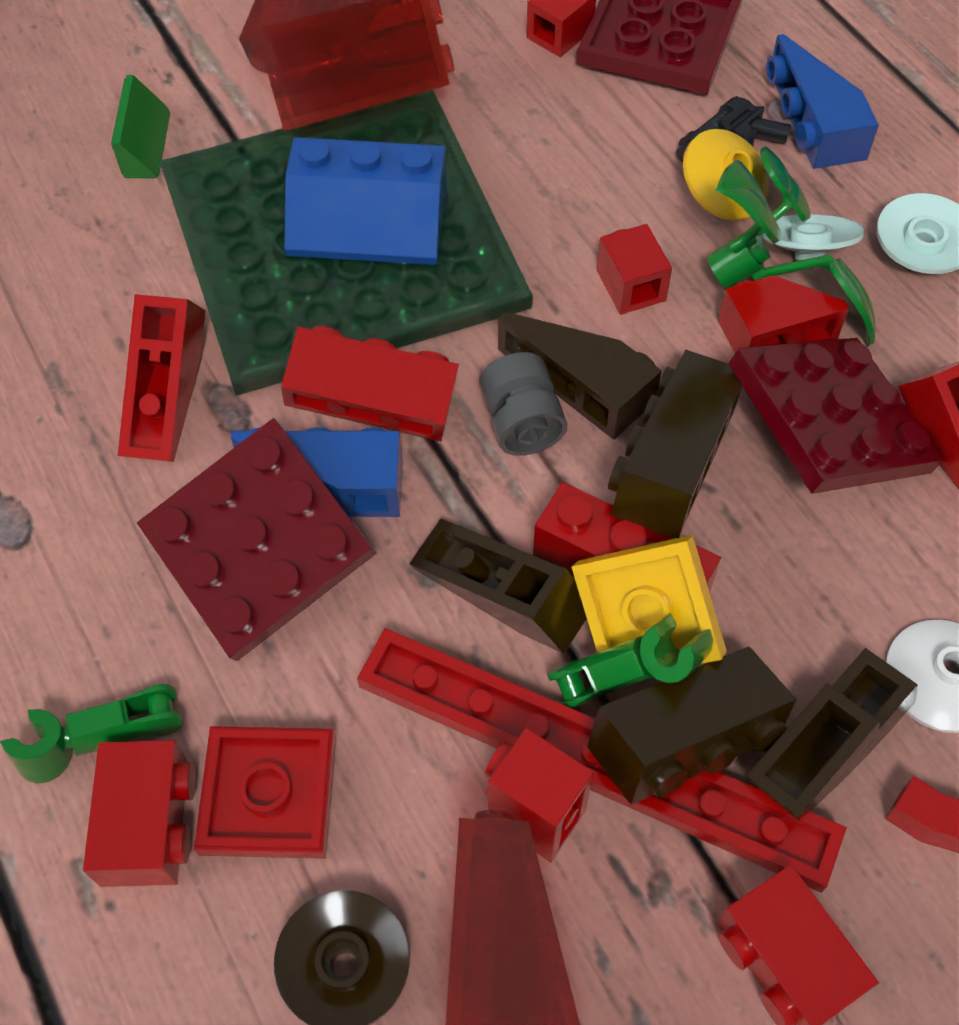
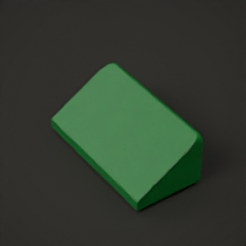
[111,75,170,178]

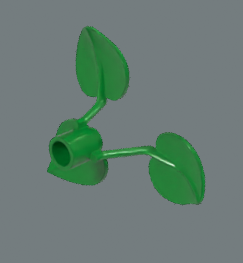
[707,146,876,347]

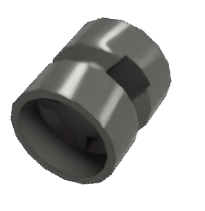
[479,352,568,456]

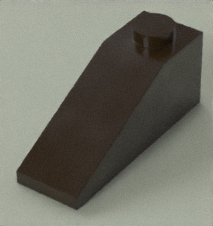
[498,312,662,440]
[409,519,587,654]

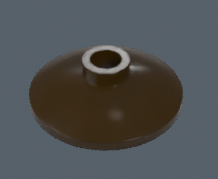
[274,890,410,1025]

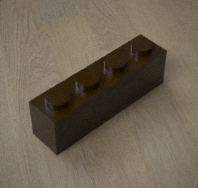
[608,350,742,539]

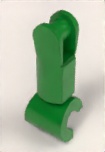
[547,613,713,708]
[0,684,183,784]

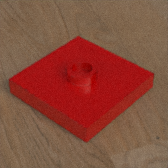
[194,726,336,859]

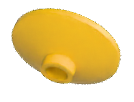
[683,129,769,221]

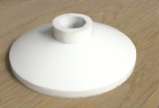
[885,620,959,733]

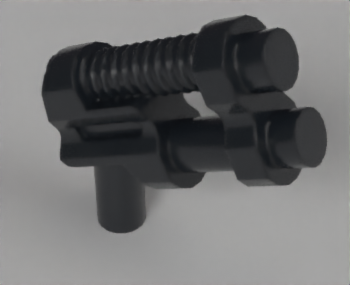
[676,96,791,163]

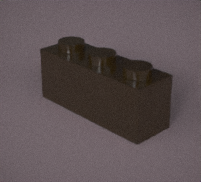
[587,646,797,805]

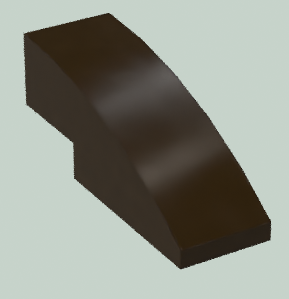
[746,648,918,821]

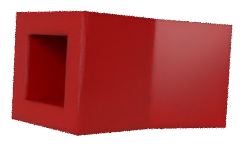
[885,776,959,853]

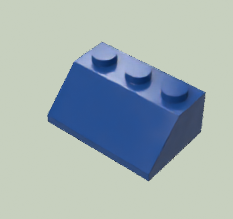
[285,137,447,265]

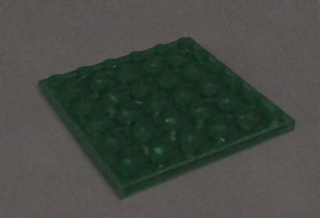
[159,89,533,396]

